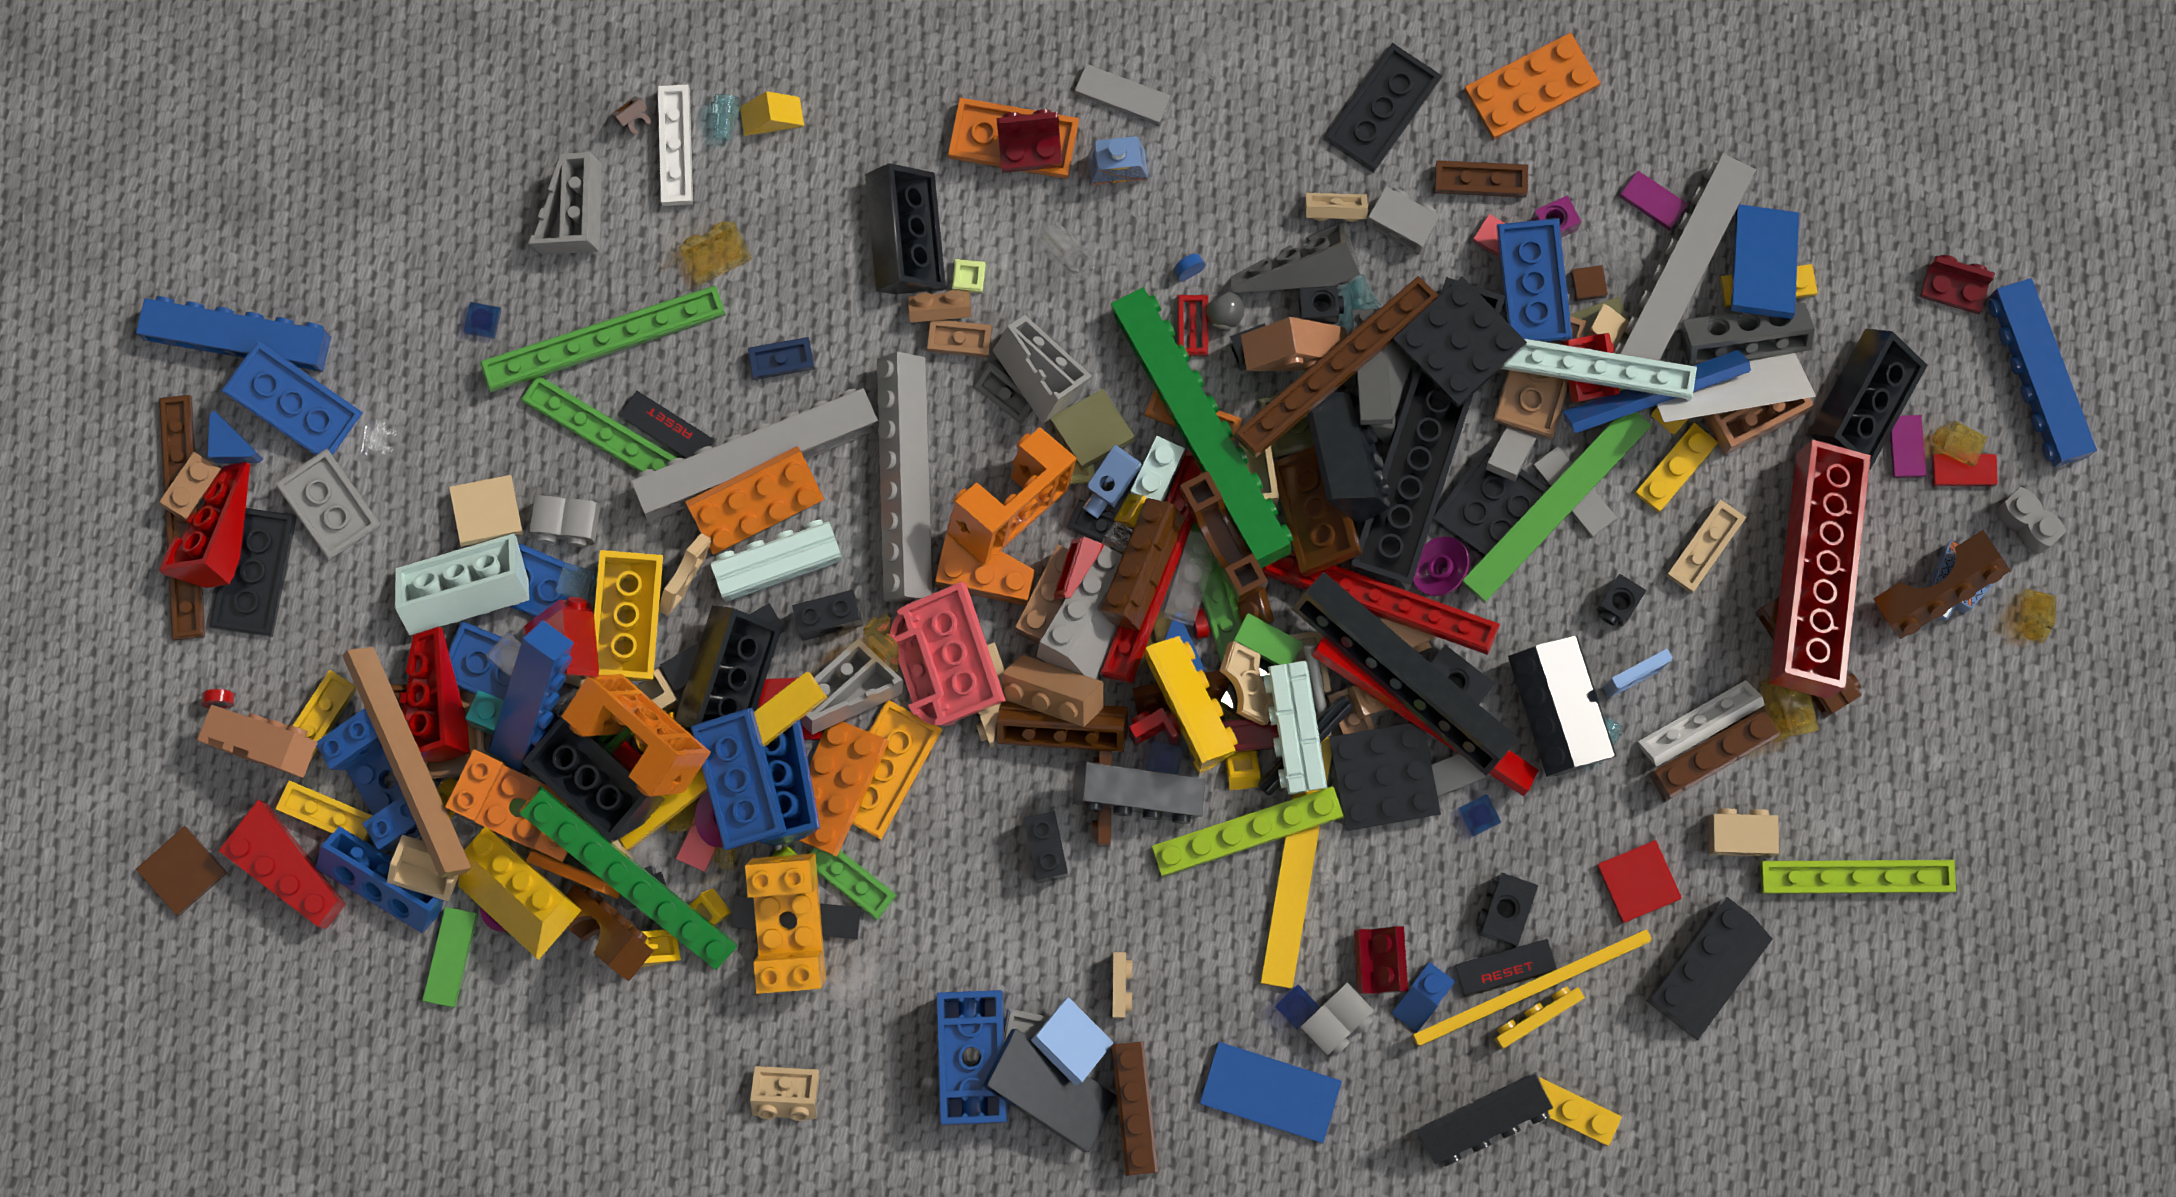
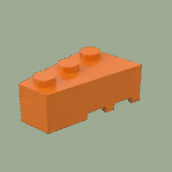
[935,521,1035,606]

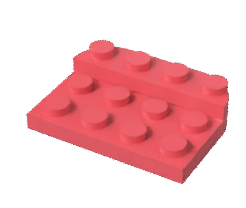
[887,582,1006,726]

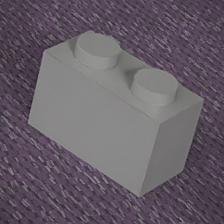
[1366,186,1440,254]

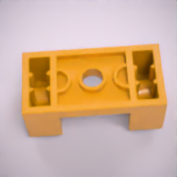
[745,853,826,994]

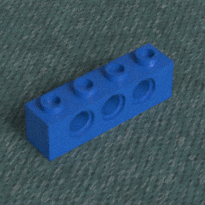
[316,826,444,934]

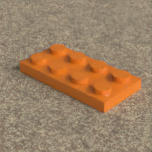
[1464,32,1601,141]
[948,97,1079,179]
[685,446,825,555]
[797,721,889,857]

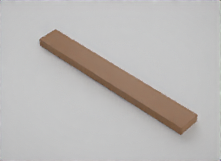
[342,647,471,878]

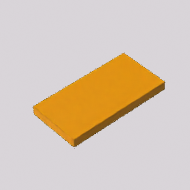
[852,700,943,840]

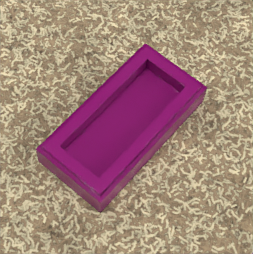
[1620,171,1689,231]
[1890,415,1926,478]

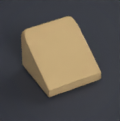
[1587,304,1629,349]

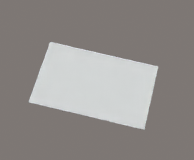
[1657,353,1816,422]

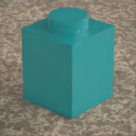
[465,690,504,736]

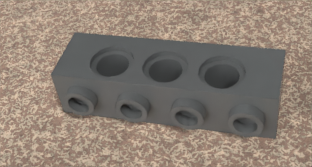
[1681,302,1815,366]

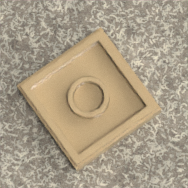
[449,475,523,547]

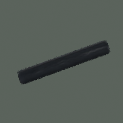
[1258,696,1354,796]

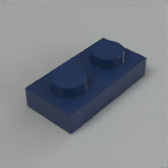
[748,337,815,380]

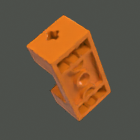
[948,427,1077,565]
[561,674,711,797]
[445,749,584,862]

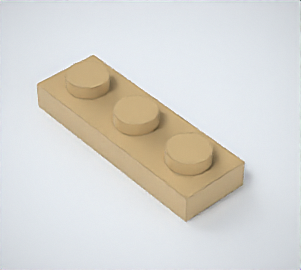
[1666,499,1746,594]

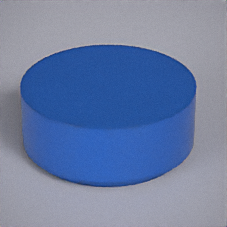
[1174,254,1206,281]

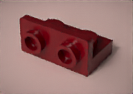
[1920,255,1995,315]
[1354,926,1408,994]

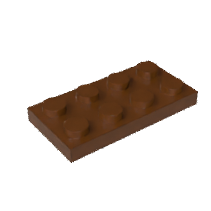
[1274,446,1362,577]

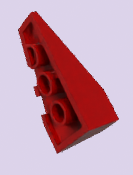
[159,462,251,588]
[523,597,599,677]
[399,626,470,762]

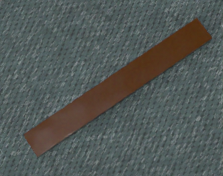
[1234,276,1439,458]
[159,395,205,641]

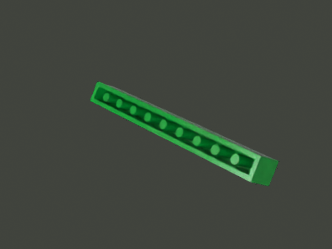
[1111,287,1293,569]

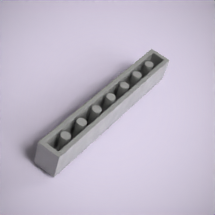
[1614,154,1756,361]
[877,352,933,604]
[631,388,879,522]

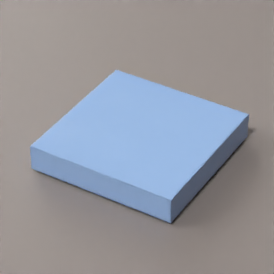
[1603,649,1673,698]
[1031,997,1114,1086]

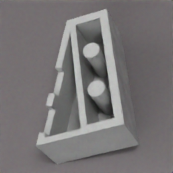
[528,152,602,254]
[993,315,1092,424]
[800,638,903,735]

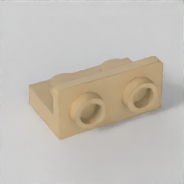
[750,1066,820,1121]

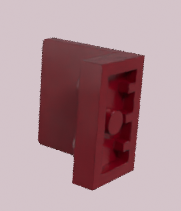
[996,109,1063,173]

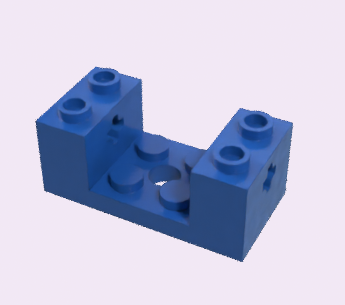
[316,708,449,850]
[937,990,1008,1126]

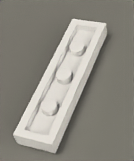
[658,84,693,206]
[1638,680,1765,767]

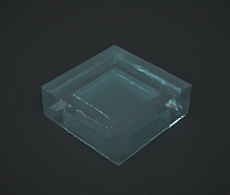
[555,562,596,600]

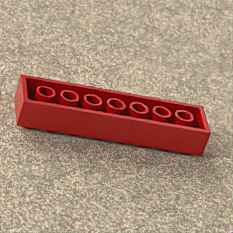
[1769,439,1871,699]

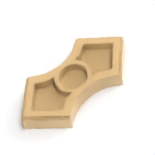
[659,533,711,615]
[1220,641,1274,726]

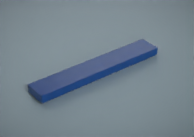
[1563,350,1751,433]

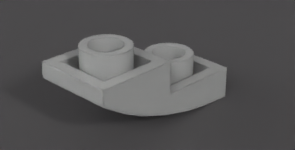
[1486,426,1537,481]

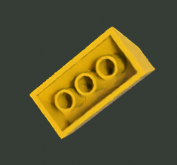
[594,550,663,682]
[1144,636,1238,770]
[458,826,582,960]

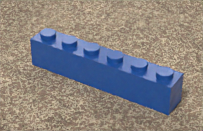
[1988,278,2097,468]
[136,296,331,372]
[489,620,574,772]

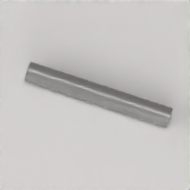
[1304,644,1331,737]

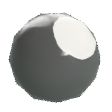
[1206,291,1244,330]

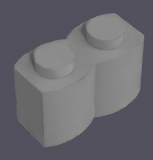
[1996,487,2066,554]
[529,495,600,547]
[1300,983,1374,1056]

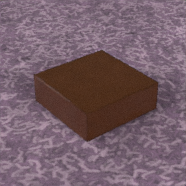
[1571,265,1608,301]

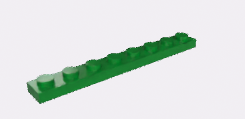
[519,786,738,970]

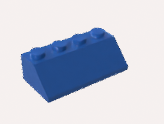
[759,720,820,846]

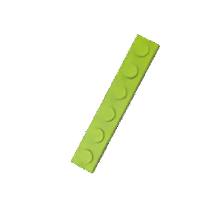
[1152,786,1344,877]
[1760,860,1956,894]

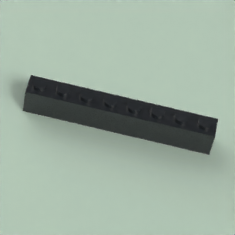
[1292,572,1518,776]

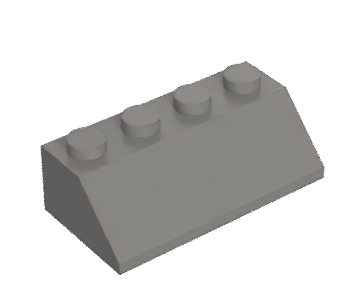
[1036,545,1123,679]

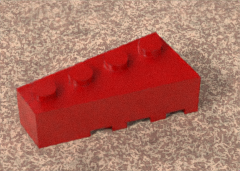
[218,800,346,929]

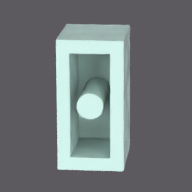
[1131,436,1185,501]

